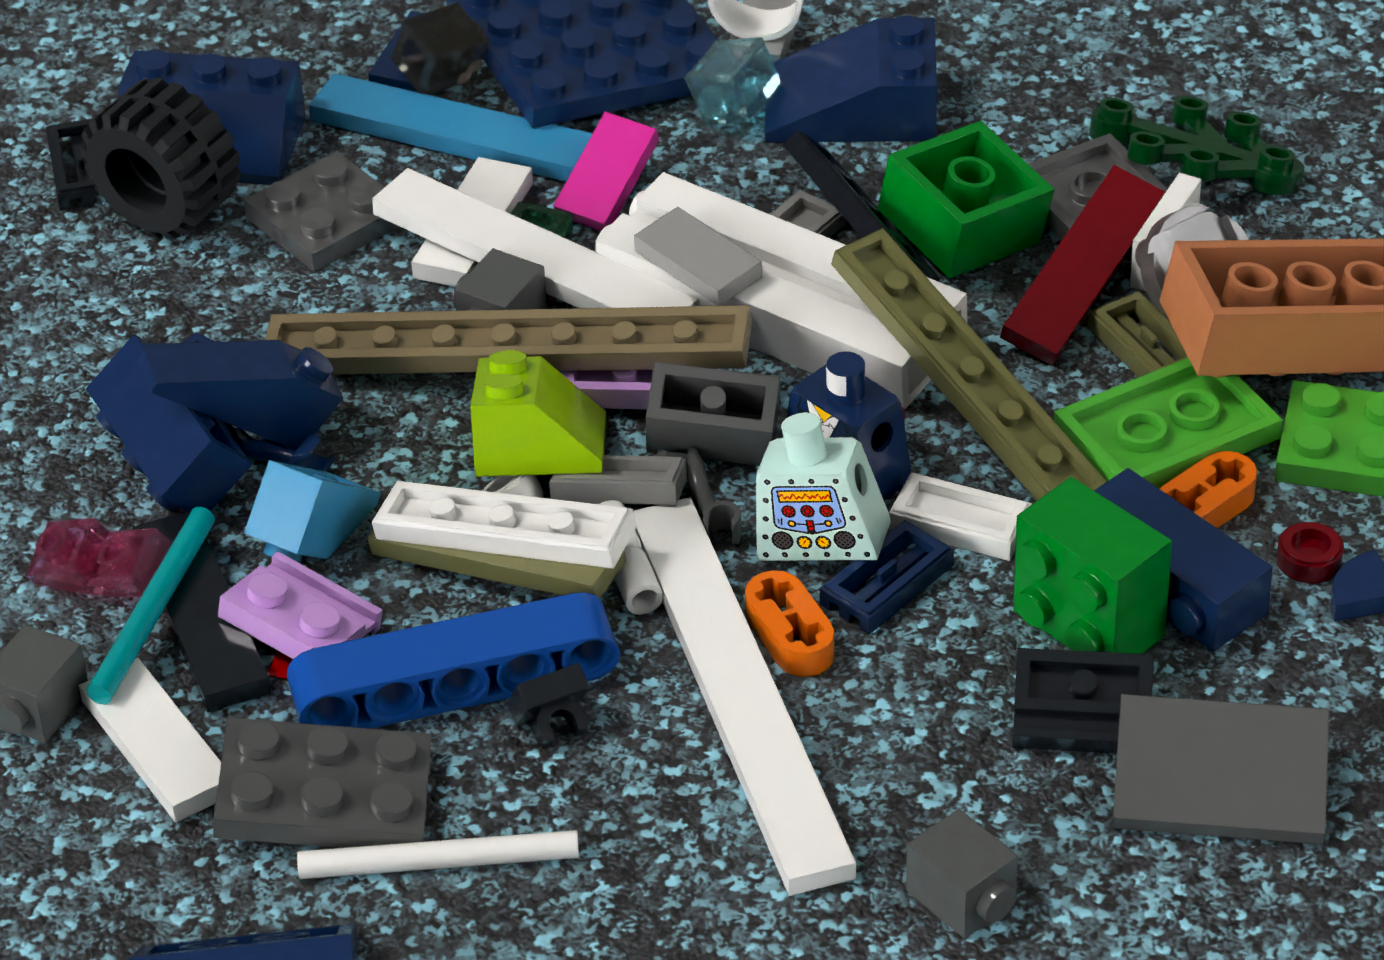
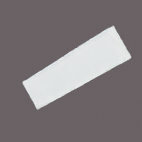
[372,481,637,569]

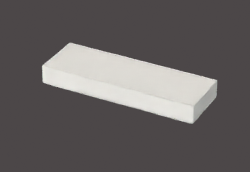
[411,157,533,287]
[79,658,221,823]

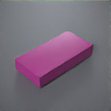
[553,112,660,231]

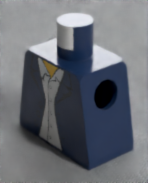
[787,352,911,501]

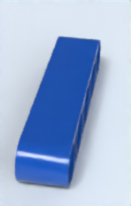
[286,592,621,729]

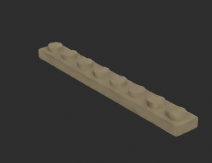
[265,305,753,374]

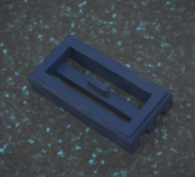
[819,520,954,635]

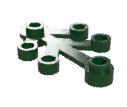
[1089,96,1305,195]

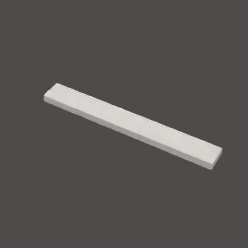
[634,497,856,896]

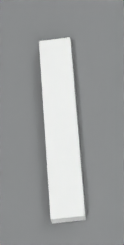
[372,168,699,308]

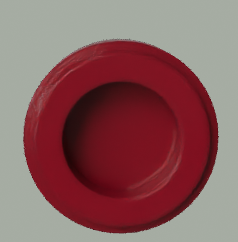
[1276,522,1344,584]

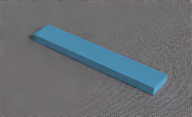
[309,73,593,182]

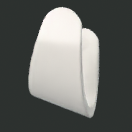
[708,0,804,41]

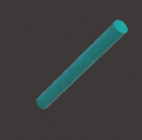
[86,507,215,705]

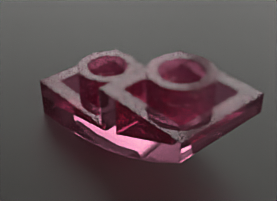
[25,518,171,597]

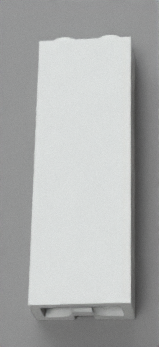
[595,172,968,409]

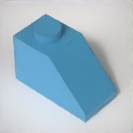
[244,460,381,563]

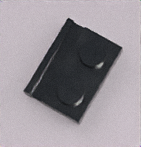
[1013,648,1153,753]

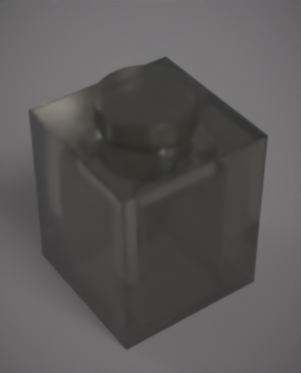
[391,2,490,95]

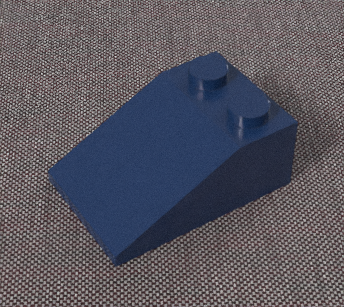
[765,15,937,143]

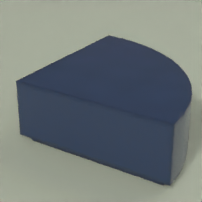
[1330,550,1384,622]

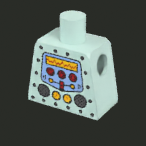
[756,413,891,561]

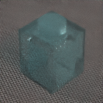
[685,37,782,126]

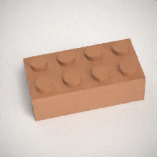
[1159,239,1384,377]

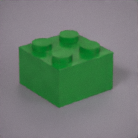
[877,121,1055,279]
[1013,476,1172,654]

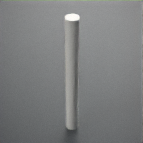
[297,830,579,879]

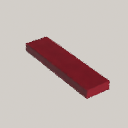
[1000,165,1166,366]

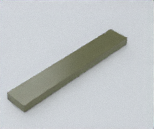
[831,228,1107,500]

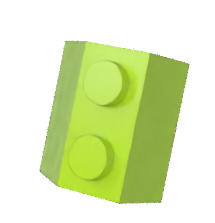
[470,350,607,477]

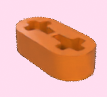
[1160,451,1257,528]
[745,570,834,677]

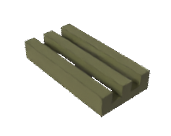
[1088,291,1188,377]

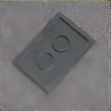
[1112,694,1330,845]

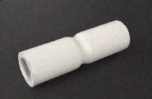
[599,500,664,615]

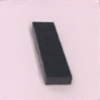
[783,130,941,283]
[132,510,271,713]

